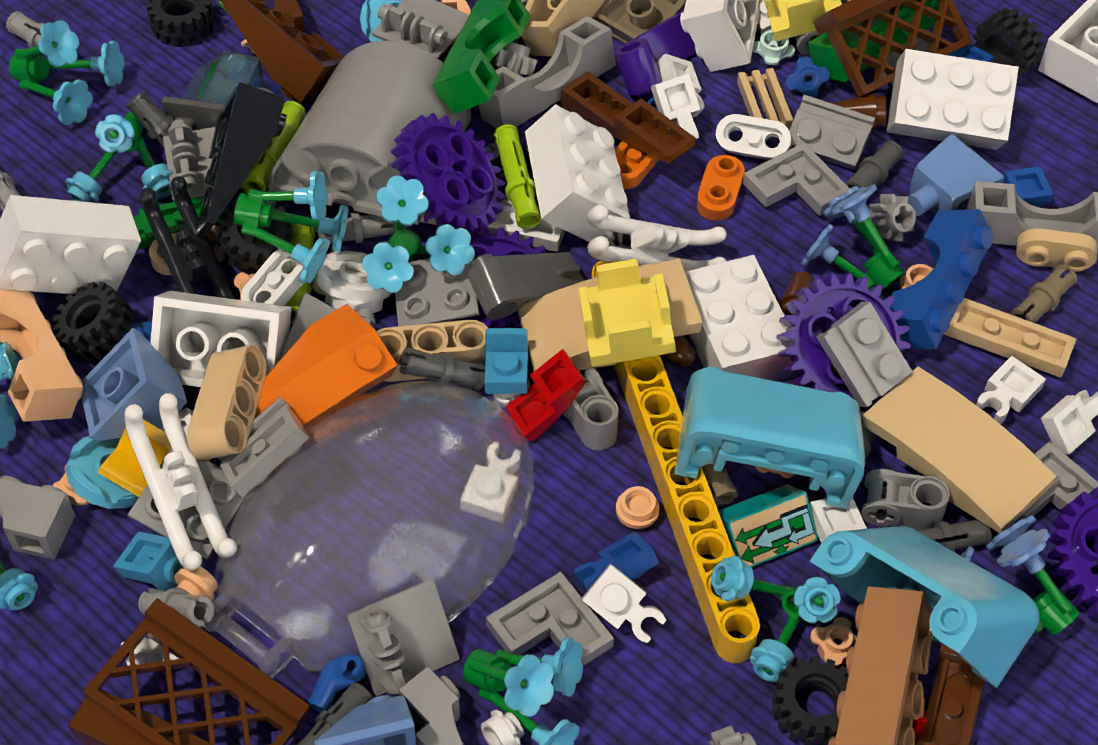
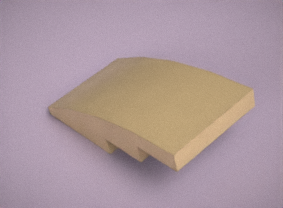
[517,259,703,371]
[863,367,1057,533]

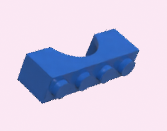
[889,209,993,349]

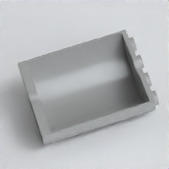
[268,41,471,224]

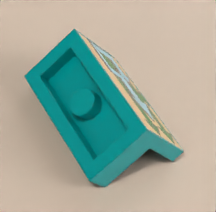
[718,484,818,567]

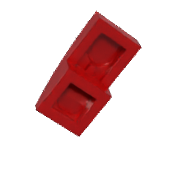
[505,349,586,443]

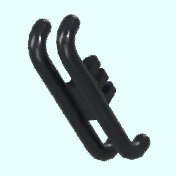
[140,176,236,300]

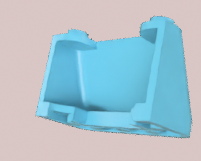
[675,367,865,509]
[810,526,1039,688]

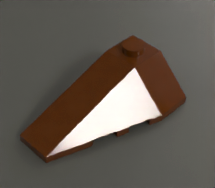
[220,0,345,102]

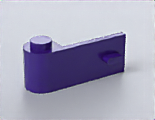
[613,9,696,99]

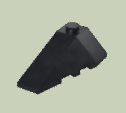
[196,82,287,239]

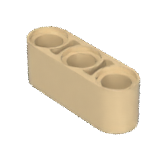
[376,320,488,382]
[187,345,267,460]

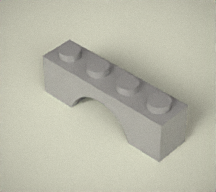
[479,16,616,129]
[966,181,1098,253]
[0,476,75,560]

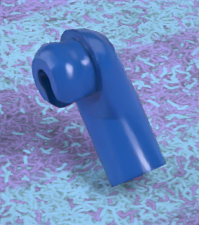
[307,653,366,712]

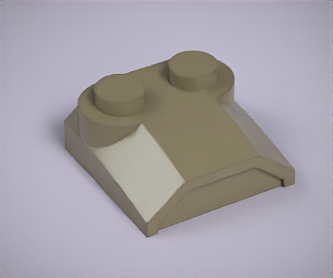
[592,0,686,44]

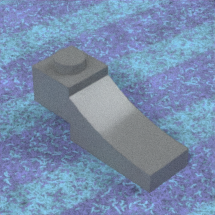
[399,667,463,745]

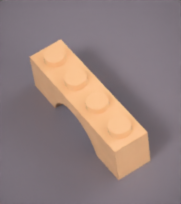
[0,290,83,422]

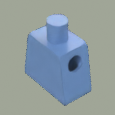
[907,134,1004,216]

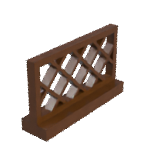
[813,0,973,97]
[83,598,310,745]

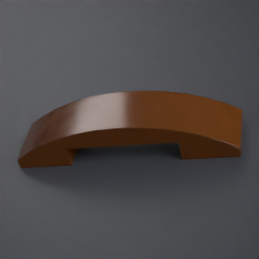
[916,643,985,745]

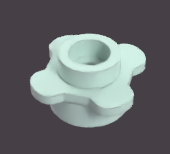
[753,30,795,65]

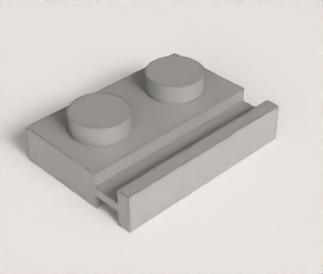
[789,95,875,171]
[816,302,912,407]
[217,396,309,497]

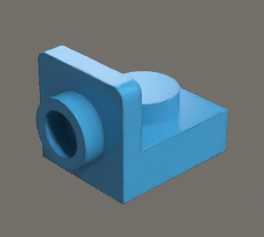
[484,328,529,394]
[113,531,185,591]

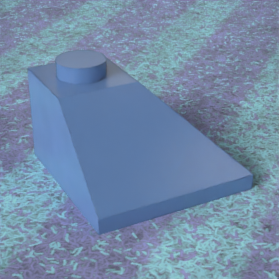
[82,328,187,442]
[314,695,416,745]

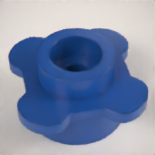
[786,56,830,98]

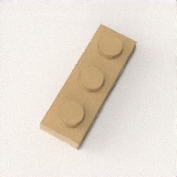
[944,298,1077,378]

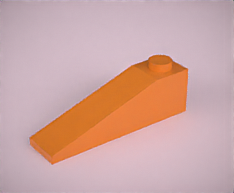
[254,304,397,429]

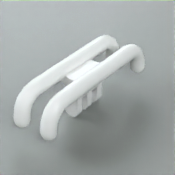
[587,204,727,272]
[124,393,237,571]

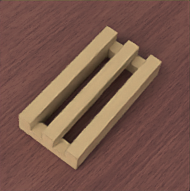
[737,68,793,129]

